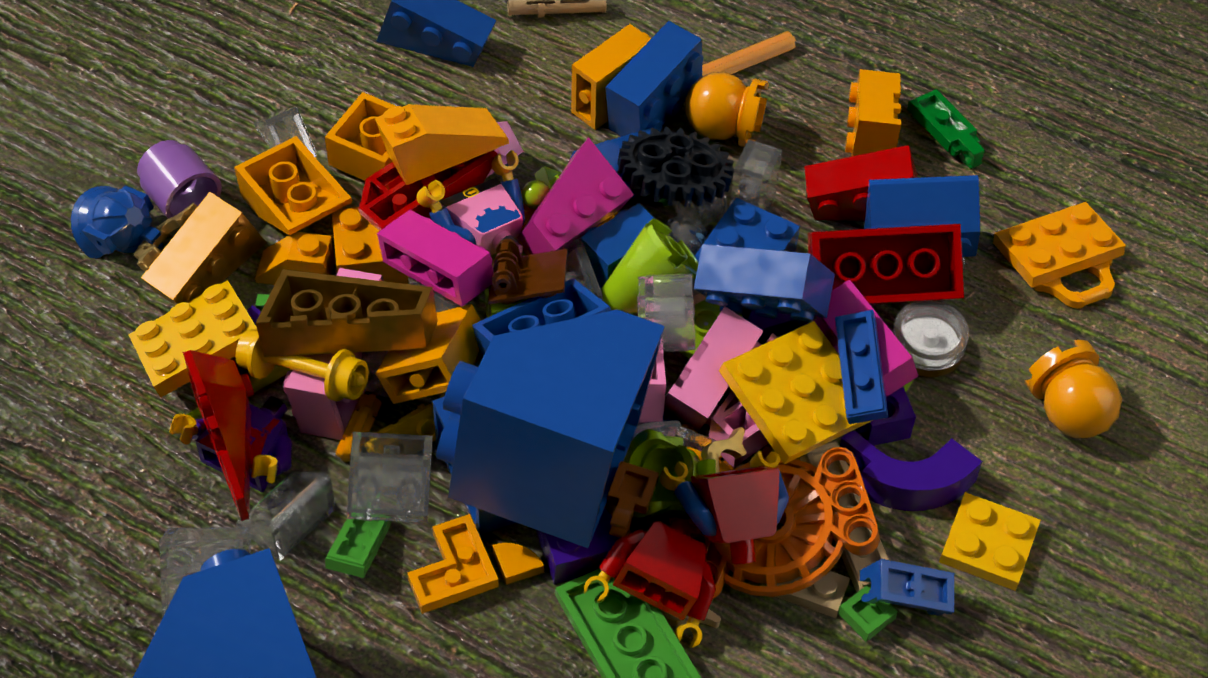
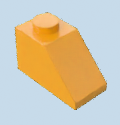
[255,232,335,285]

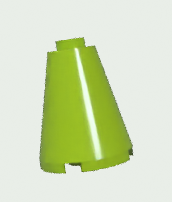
[599,218,699,315]

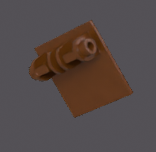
[488,238,568,305]

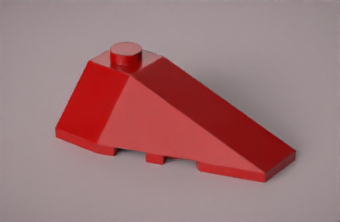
[182,350,254,521]

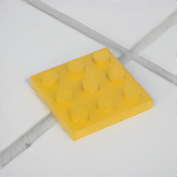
[128,280,257,398]
[719,321,873,465]

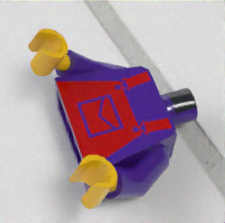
[169,396,292,493]

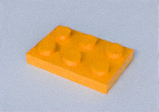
[993,202,1126,288]

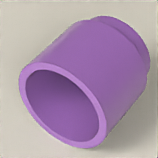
[137,140,222,219]

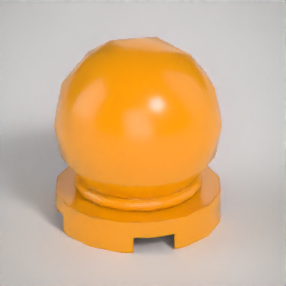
[685,72,769,149]
[1025,340,1122,438]

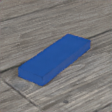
[835,310,888,424]

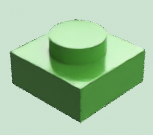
[838,583,898,642]

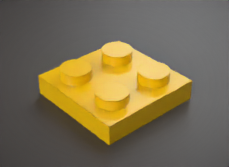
[939,492,1041,591]

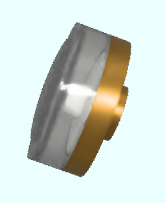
[892,300,969,377]

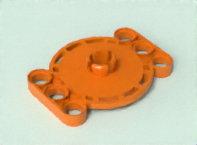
[669,447,880,599]

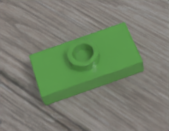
[325,505,392,578]

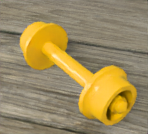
[235,329,369,402]

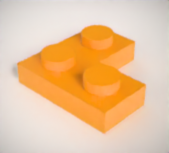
[407,514,499,614]

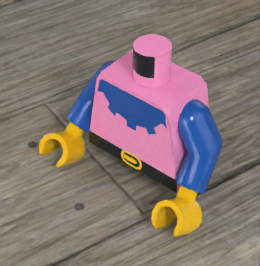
[416,150,525,255]

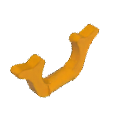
[1034,259,1115,309]

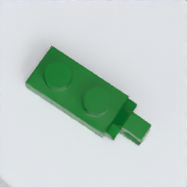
[907,89,985,169]

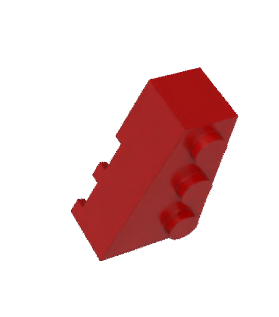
[804,145,918,221]

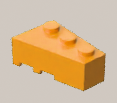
[845,69,901,156]

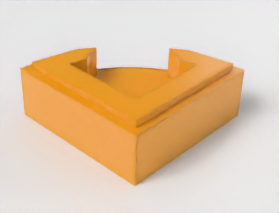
[492,543,544,585]

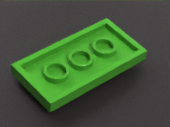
[555,568,701,678]

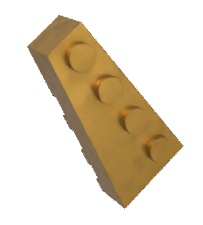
[256,269,438,357]

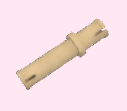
[507,0,607,18]

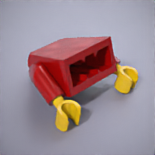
[584,518,716,648]

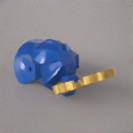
[71,185,198,271]

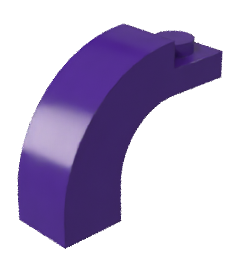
[840,430,983,511]

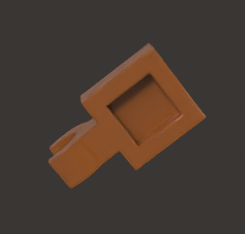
[607,461,659,538]

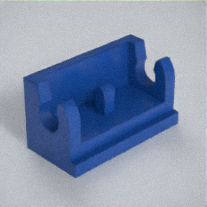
[860,559,954,616]

